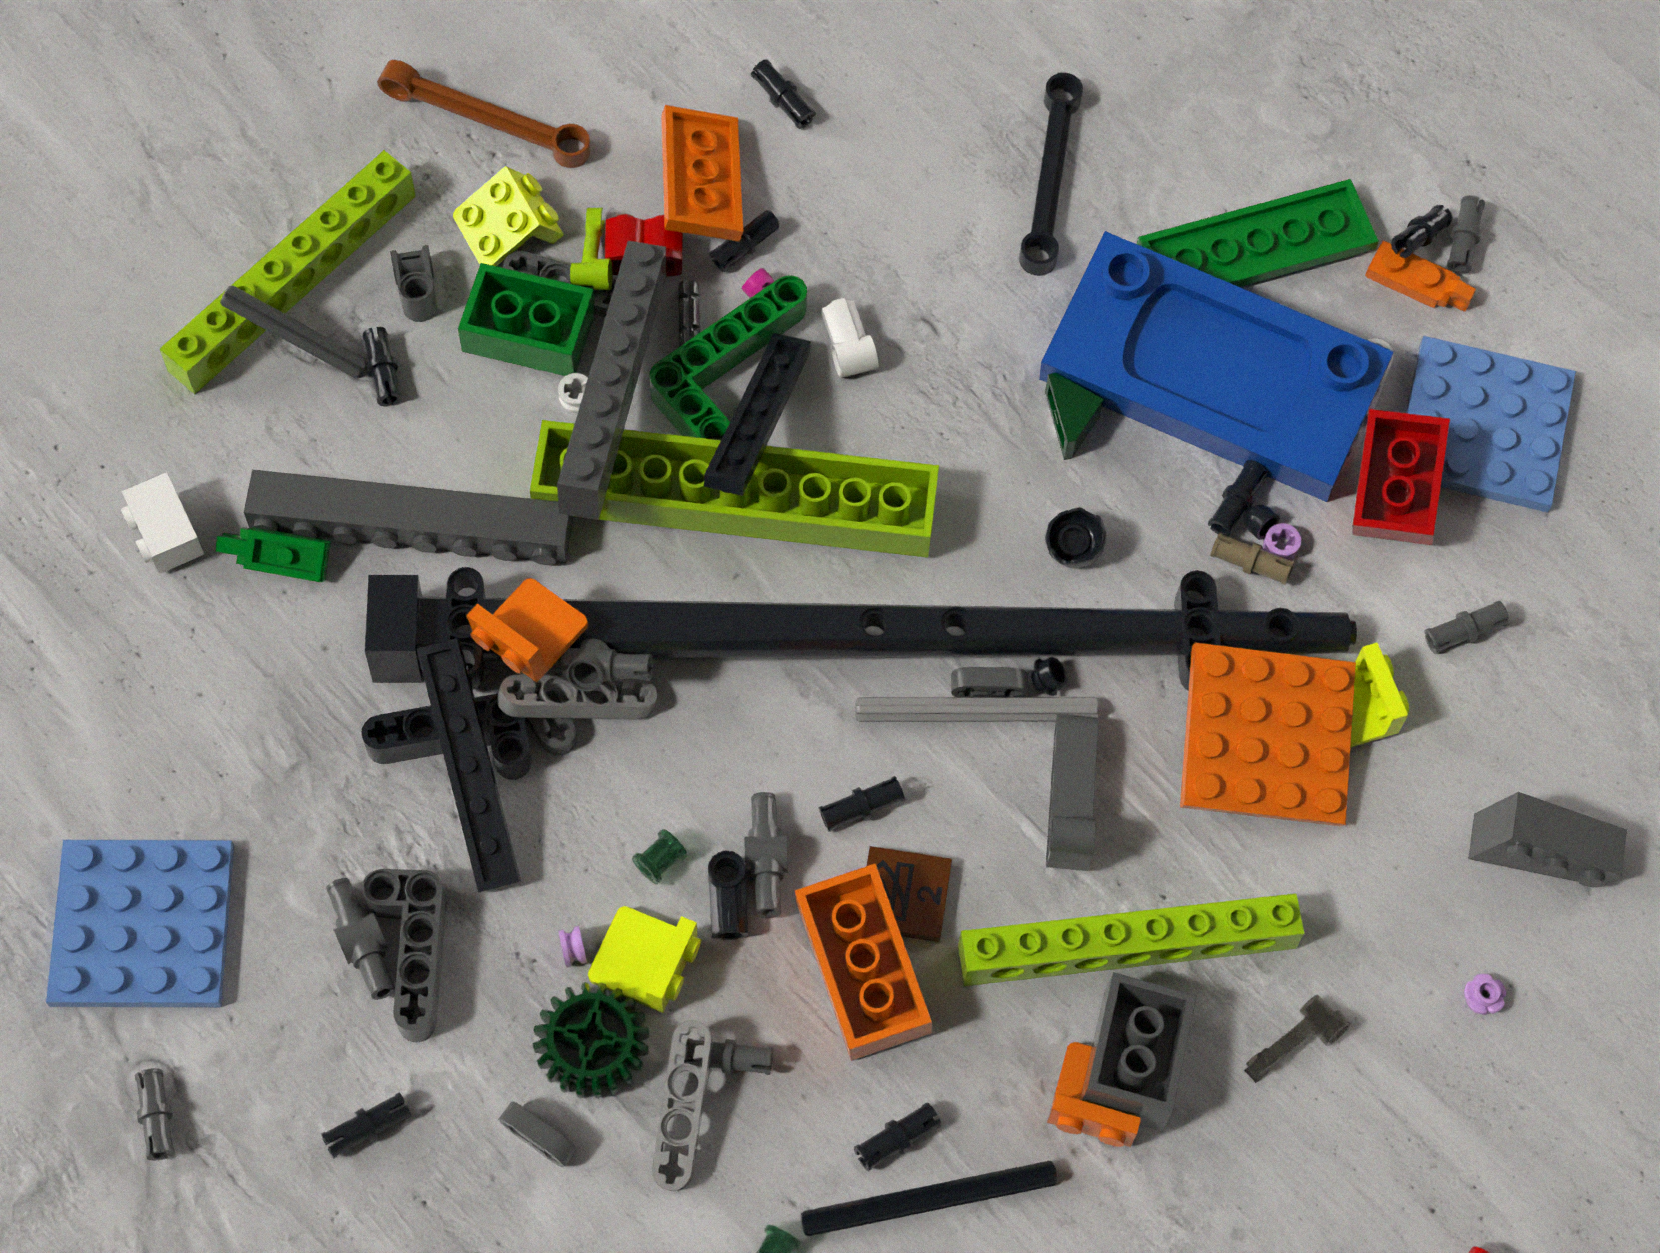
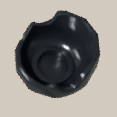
[1045,507,1107,569]

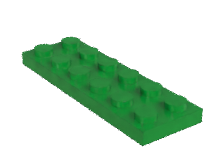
[1137,179,1379,287]

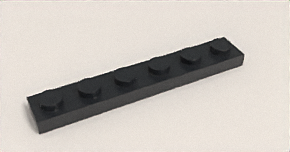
[704,333,811,496]
[417,638,521,892]

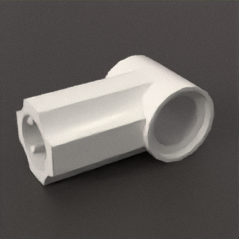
[822,298,879,378]

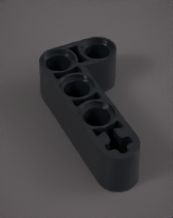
[361,693,532,780]

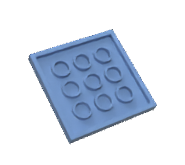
[1406,336,1576,513]
[46,840,234,1008]

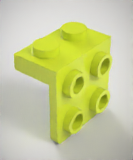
[453,166,564,266]
[1350,642,1409,748]
[588,906,702,1013]

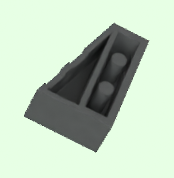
[1468,792,1627,888]

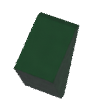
[1045,372,1104,460]

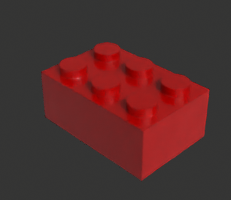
[1352,409,1450,545]

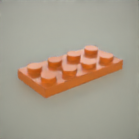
[661,105,743,241]

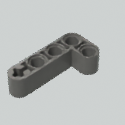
[1046,714,1098,871]
[362,869,447,1043]

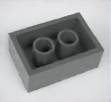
[1080,972,1197,1131]

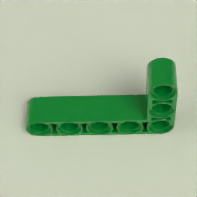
[649,275,807,439]

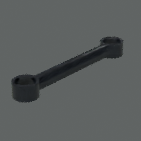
[1019,72,1083,276]

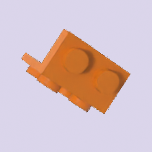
[466,578,588,683]
[1047,1042,1141,1147]

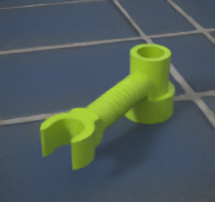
[570,207,613,290]

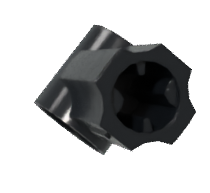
[708,850,748,940]

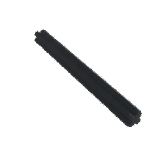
[801,1161,1058,1236]

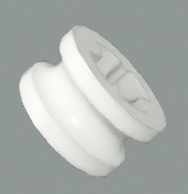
[558,373,588,413]

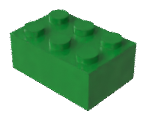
[458,263,596,376]

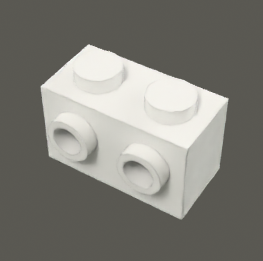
[121,472,204,574]

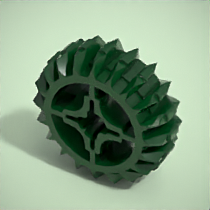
[533,982,650,1099]

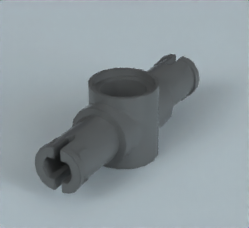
[545,638,653,692]
[744,792,788,918]
[326,878,395,1000]

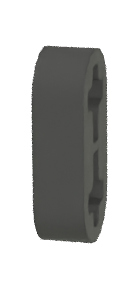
[951,667,1029,697]
[519,690,577,755]
[498,1101,577,1168]

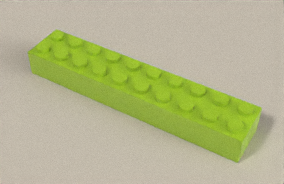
[530,420,939,558]

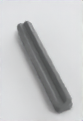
[220,286,367,378]

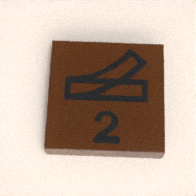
[867,846,952,942]

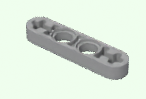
[497,675,657,719]
[652,1020,713,1191]

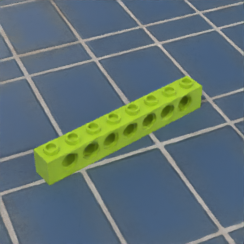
[159,150,416,395]
[958,893,1304,986]

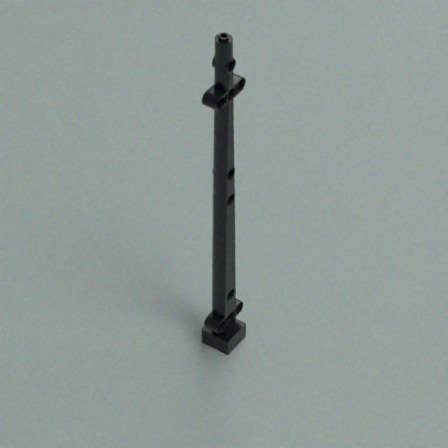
[365,567,1357,691]

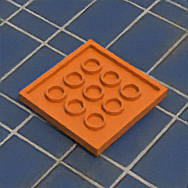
[1180,643,1356,826]

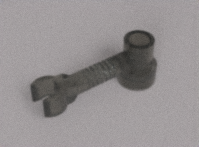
[1244,995,1351,1083]

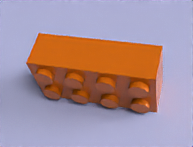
[795,863,932,1061]

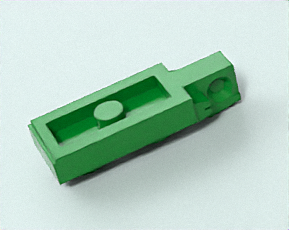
[215,527,331,582]

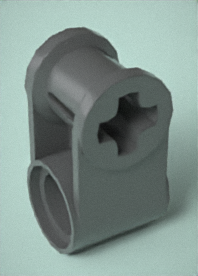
[390,245,437,322]

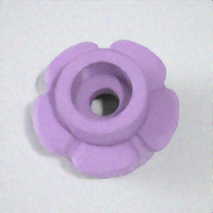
[1464,974,1506,1015]

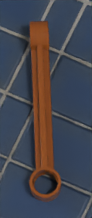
[377,60,590,168]

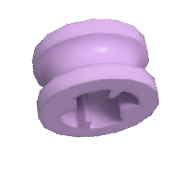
[1263,523,1301,560]
[558,926,587,968]

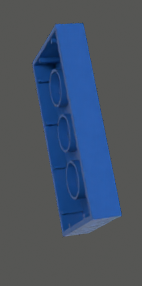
[1039,231,1394,502]

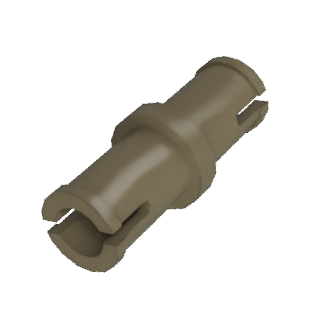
[1210,533,1295,585]

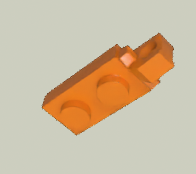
[1365,240,1476,312]

